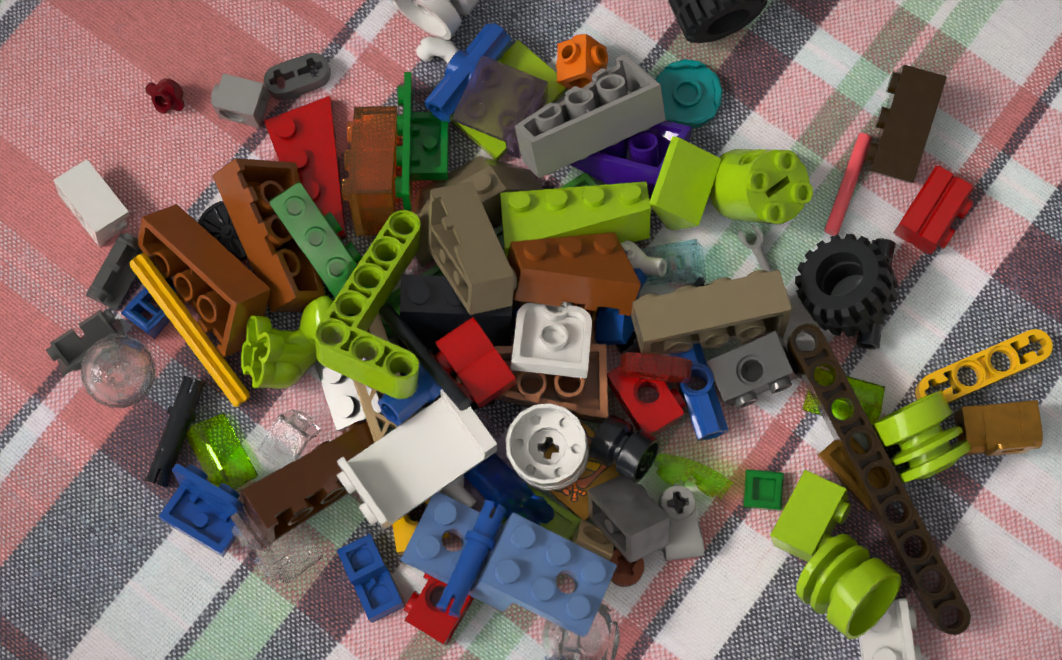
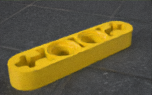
[915,329,1053,404]

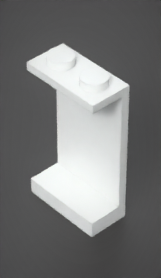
[336,390,497,530]

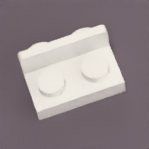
[859,598,922,660]

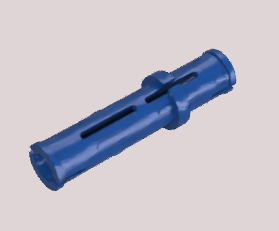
[435,500,507,618]

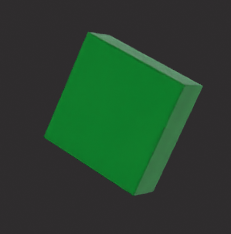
[742,469,784,512]

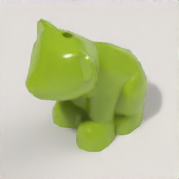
[241,296,348,389]

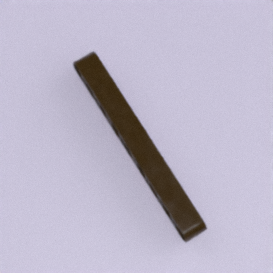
[787,324,971,635]

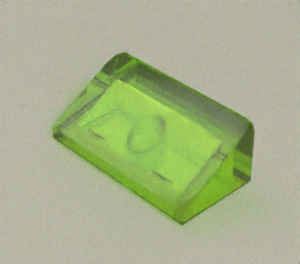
[802,367,885,424]
[186,413,258,490]

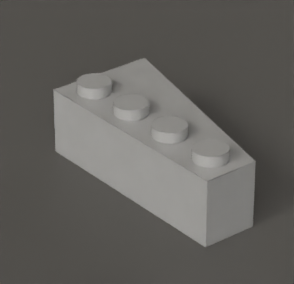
[515,53,666,178]

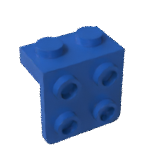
[158,464,248,557]

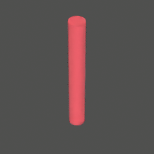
[824,133,872,236]

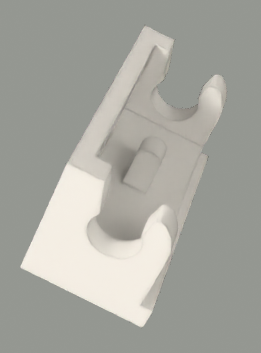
[54,159,130,247]

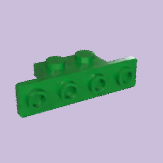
[395,72,449,211]
[270,182,373,316]

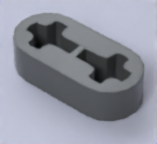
[264,53,331,100]

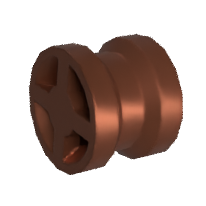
[610,549,644,587]

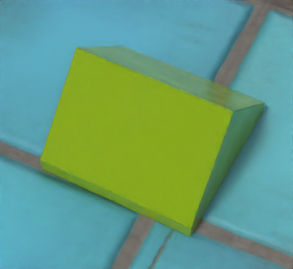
[649,136,721,230]

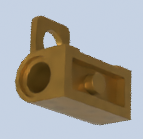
[954,400,1043,456]

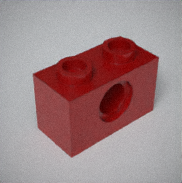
[607,353,686,437]
[404,573,474,645]

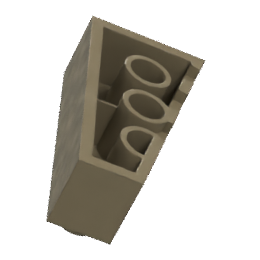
[631,270,792,357]

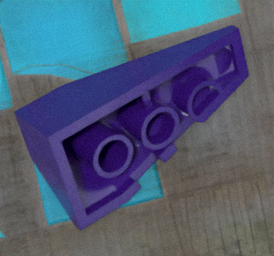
[569,120,692,201]

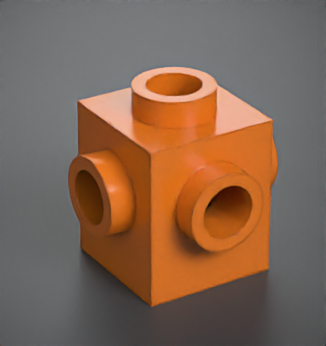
[556,34,609,90]

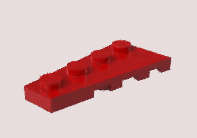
[264,96,347,239]

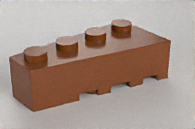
[212,158,325,312]

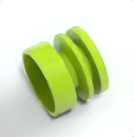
[871,390,972,483]
[796,533,901,639]

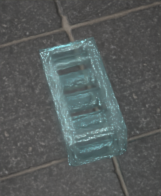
[640,239,706,286]

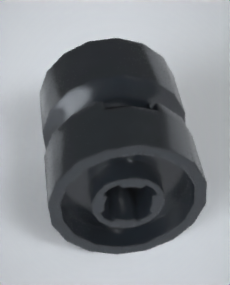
[589,415,660,483]

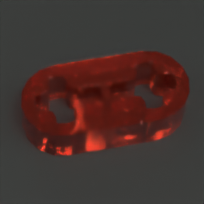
[619,352,693,383]

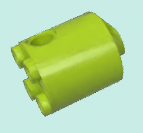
[709,149,813,224]

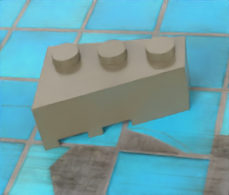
[428,181,517,315]

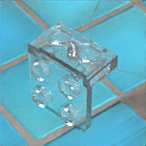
[231,512,324,584]

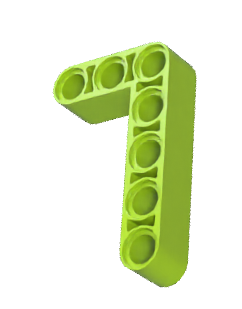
[315,210,421,399]

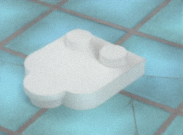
[511,302,592,378]

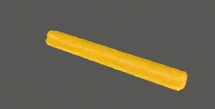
[129,253,250,407]

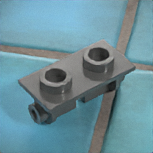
[86,233,144,311]
[46,308,126,376]

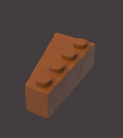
[137,204,271,358]

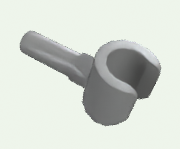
[738,224,772,272]

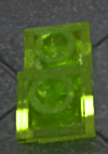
[653,453,733,499]

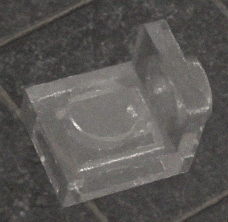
[256,409,321,469]

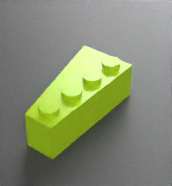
[500,181,651,258]

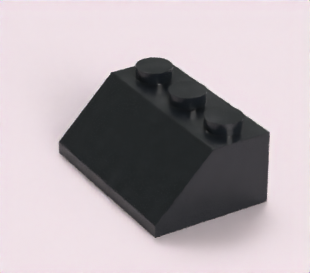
[399,274,512,352]

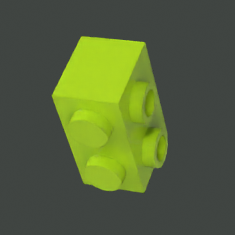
[770,470,851,562]

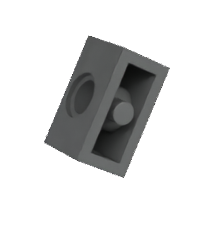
[707,331,799,408]

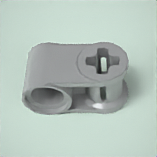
[658,486,704,561]

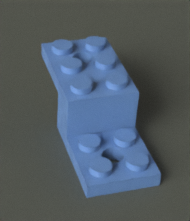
[400,492,617,638]

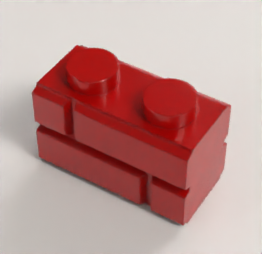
[894,166,974,255]

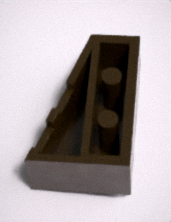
[864,65,947,183]

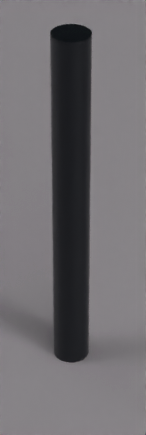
[379,304,472,411]

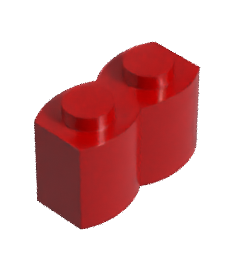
[434,317,517,409]

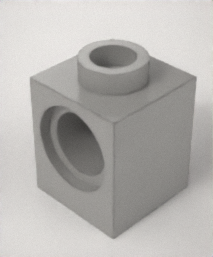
[211,73,270,128]

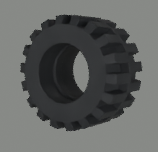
[668,0,767,44]
[795,234,898,337]

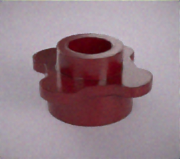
[145,78,185,114]

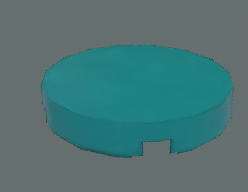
[655,59,723,129]

